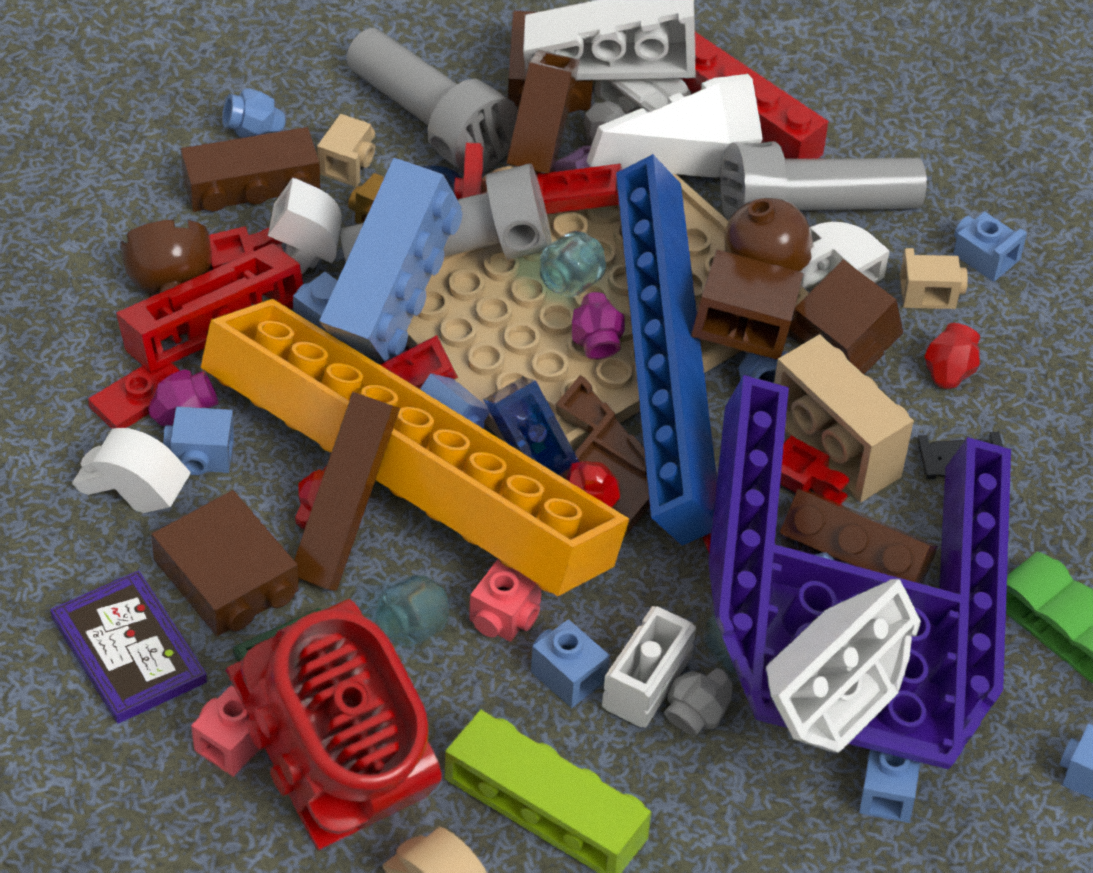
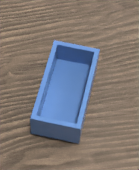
[319,158,462,365]

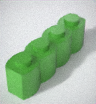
[1006,552,1093,684]

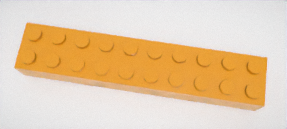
[200,299,629,596]

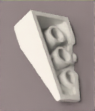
[586,74,763,178]

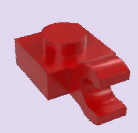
[209,226,283,270]
[780,435,850,504]

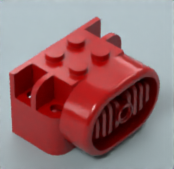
[226,599,442,851]

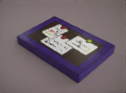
[50,570,207,724]

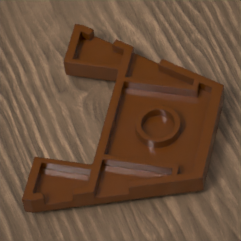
[555,375,650,539]

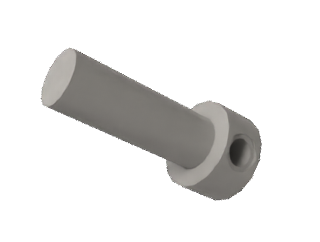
[346,28,518,173]
[720,142,927,221]
[340,163,552,261]

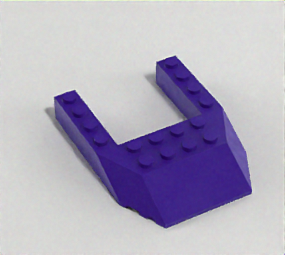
[708,375,1011,770]

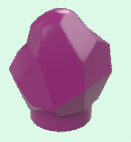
[572,292,625,359]
[149,369,219,426]

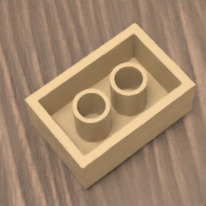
[774,334,914,503]

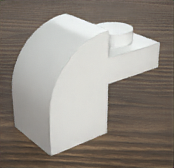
[268,178,342,275]
[800,222,889,289]
[72,428,191,513]

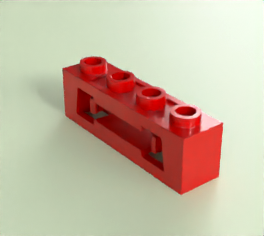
[116,243,304,373]

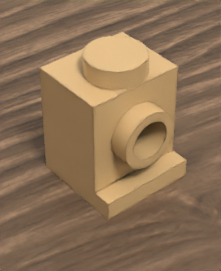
[317,114,375,187]
[900,248,968,309]

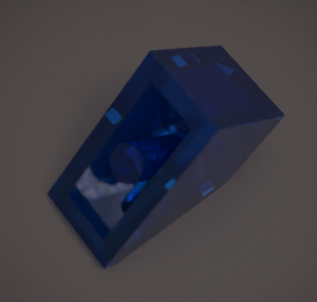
[483,376,579,475]

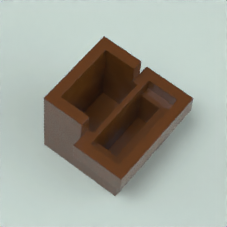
[788,259,903,374]

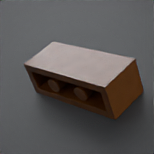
[181,127,320,212]
[779,489,939,584]

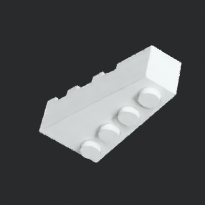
[524,0,695,80]

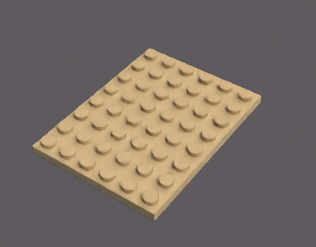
[406,169,809,452]

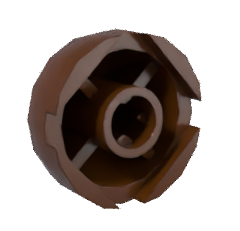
[724,198,814,272]
[120,220,212,295]

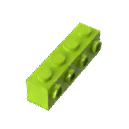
[444,710,652,873]

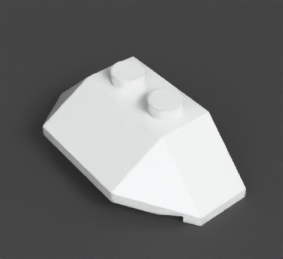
[766,579,921,752]

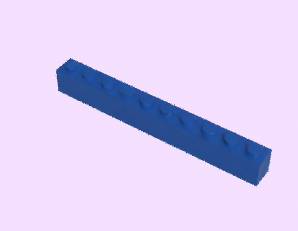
[616,154,717,546]

